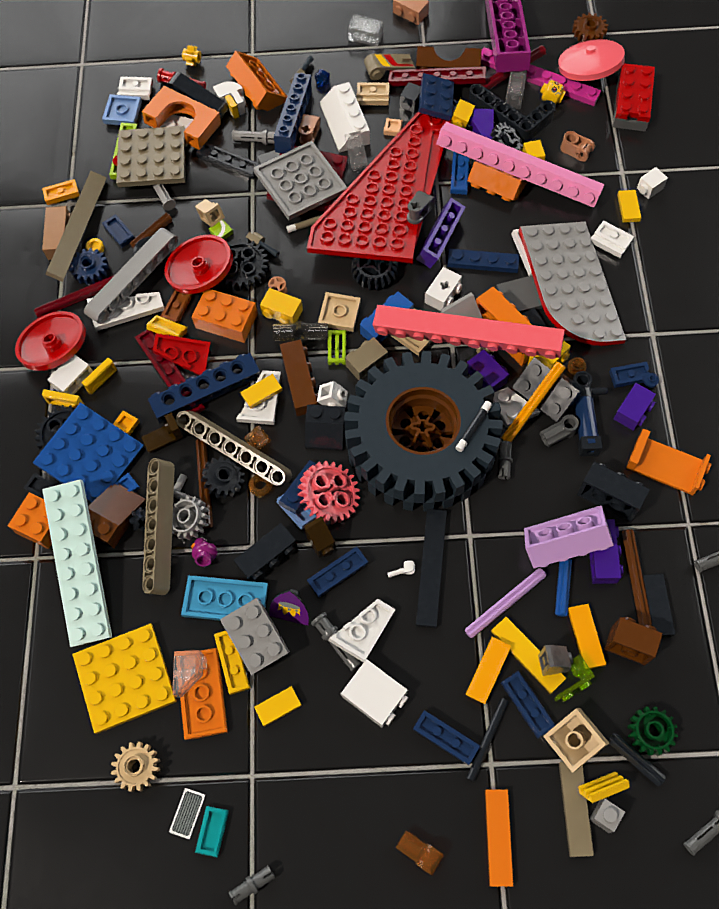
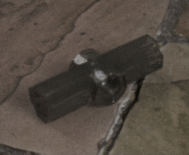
[273,321,328,342]

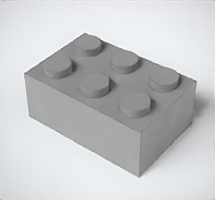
[220,598,290,675]

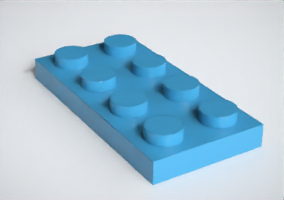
[181,575,269,620]

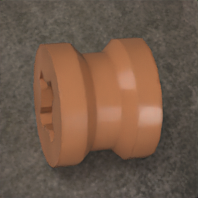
[268,276,287,294]

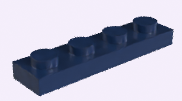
[447,249,519,273]

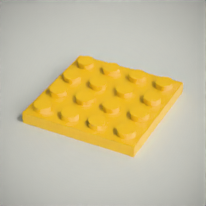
[73,623,177,734]

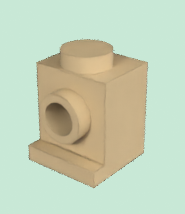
[195,199,225,227]

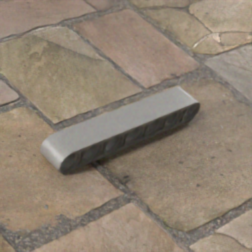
[84,228,178,324]

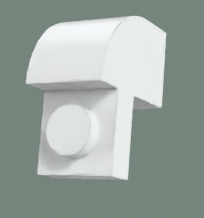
[213,82,246,115]

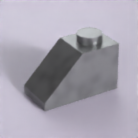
[538,645,573,676]

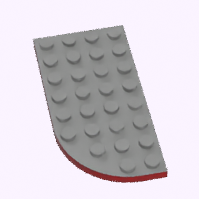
[519,222,626,346]

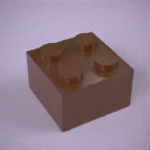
[604,617,662,665]

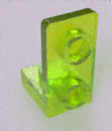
[554,654,595,702]

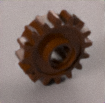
[572,12,608,42]

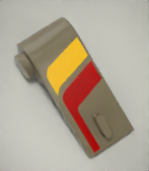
[364,54,415,80]

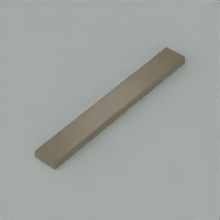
[45,171,106,282]

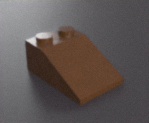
[88,484,146,549]

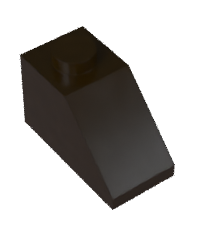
[304,516,336,558]

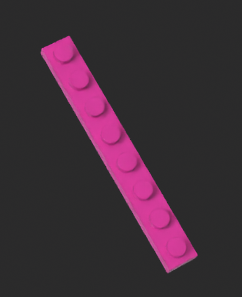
[481,47,601,106]

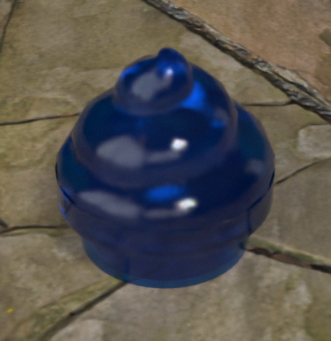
[314,69,330,87]

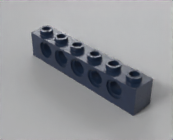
[274,73,312,153]
[148,353,260,424]

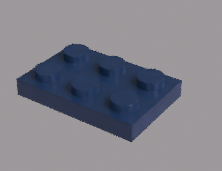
[418,73,454,121]

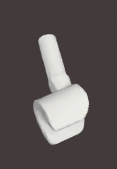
[387,561,415,577]

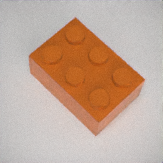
[192,289,258,343]

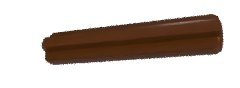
[130,213,172,249]

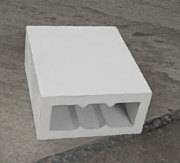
[341,659,408,728]

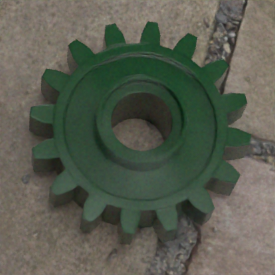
[627,706,678,756]

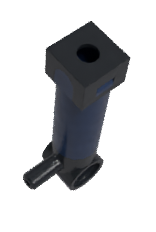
[572,371,608,456]

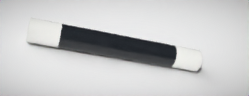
[455,401,492,452]

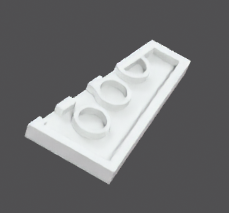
[87,292,165,331]

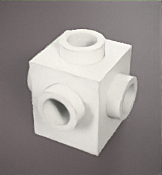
[317,381,348,408]

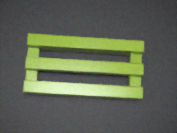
[328,330,346,365]

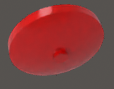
[165,235,233,294]
[15,311,86,371]

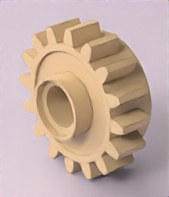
[111,742,160,792]

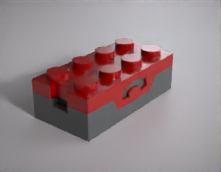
[612,63,655,131]

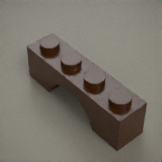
[416,46,482,69]

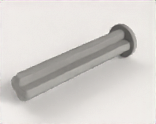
[152,184,176,211]

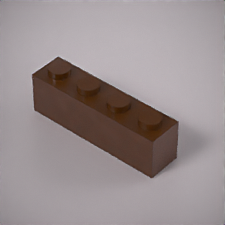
[280,339,320,416]

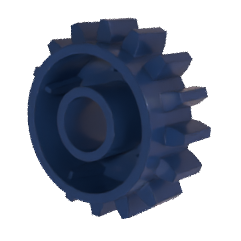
[69,248,109,285]

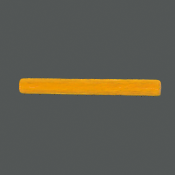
[502,362,566,442]

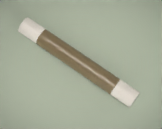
[286,215,322,233]

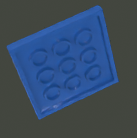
[33,402,144,503]

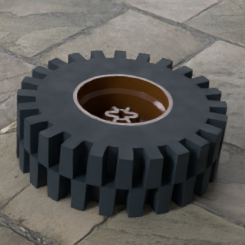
[344,351,503,511]

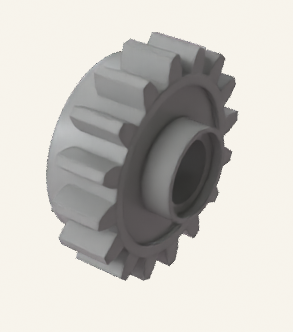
[172,496,210,540]

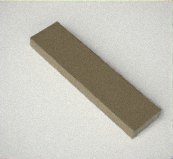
[559,762,594,857]

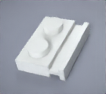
[117,77,153,100]
[590,221,634,258]

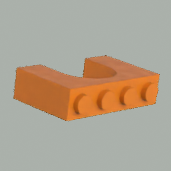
[142,86,221,150]

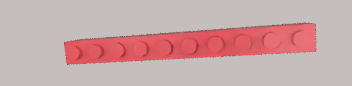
[373,305,565,359]

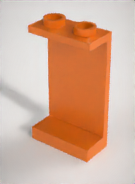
[626,429,711,495]

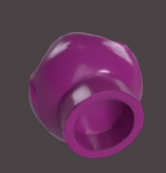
[191,538,217,567]

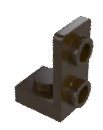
[142,413,183,453]

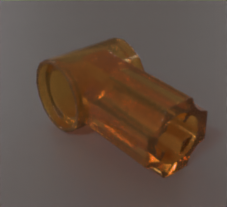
[396,831,444,875]

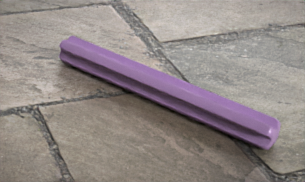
[465,568,546,638]

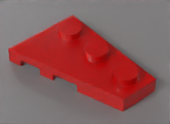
[153,333,211,375]

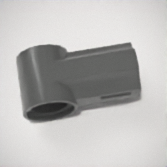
[540,415,579,447]

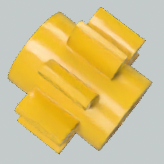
[182,45,201,66]

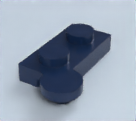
[609,362,659,388]

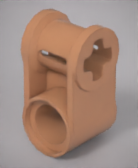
[299,114,321,145]
[561,131,595,162]

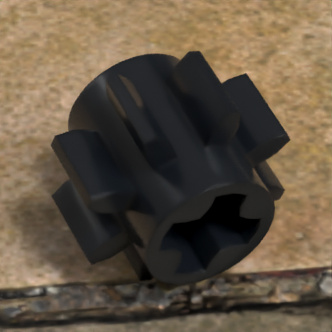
[129,507,146,532]

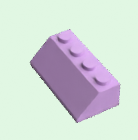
[524,505,614,568]

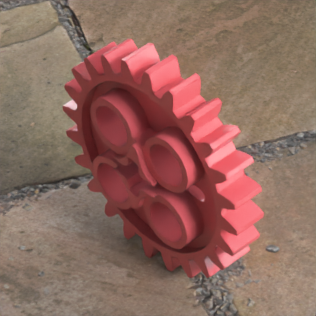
[298,461,360,524]

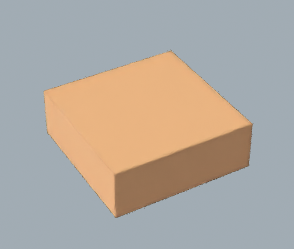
[384,118,403,136]

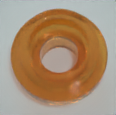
[567,357,586,375]

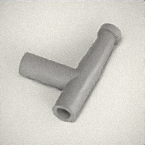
[173,474,199,499]

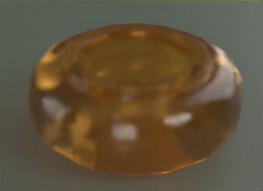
[249,474,272,497]

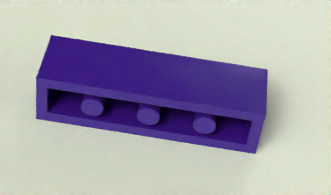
[416,198,465,268]

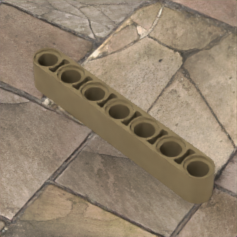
[176,411,292,485]
[142,458,174,595]

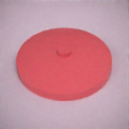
[558,39,625,81]

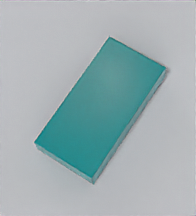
[195,806,229,857]

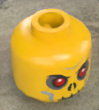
[540,80,566,105]

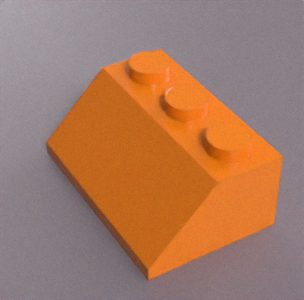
[467,161,528,202]

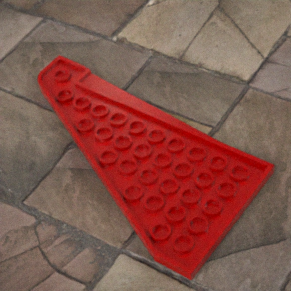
[307,108,453,263]

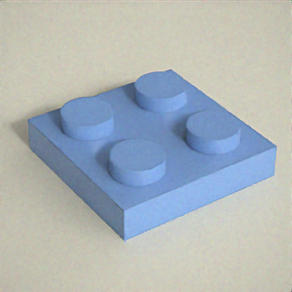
[102,94,142,125]

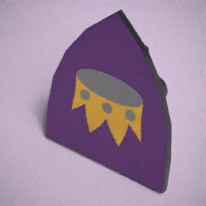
[269,589,309,626]

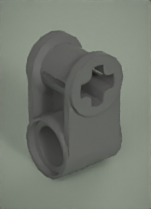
[407,190,435,224]

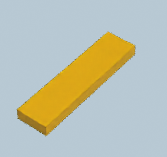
[491,617,566,694]

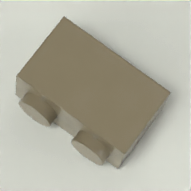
[345,337,388,380]

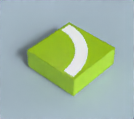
[209,219,233,239]

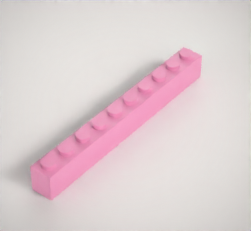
[436,122,604,207]

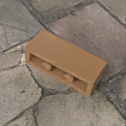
[42,206,72,260]

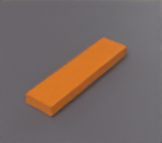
[485,790,513,886]

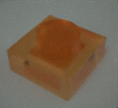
[244,426,271,451]

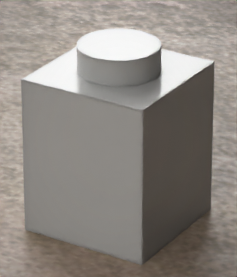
[589,799,625,833]

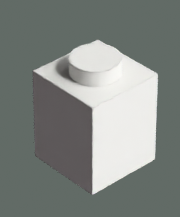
[637,167,668,199]

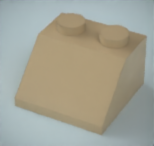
[543,708,609,773]

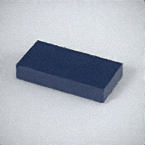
[102,214,135,248]

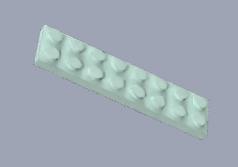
[42,480,112,647]

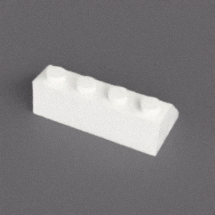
[319,82,370,153]

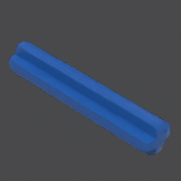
[555,558,572,617]

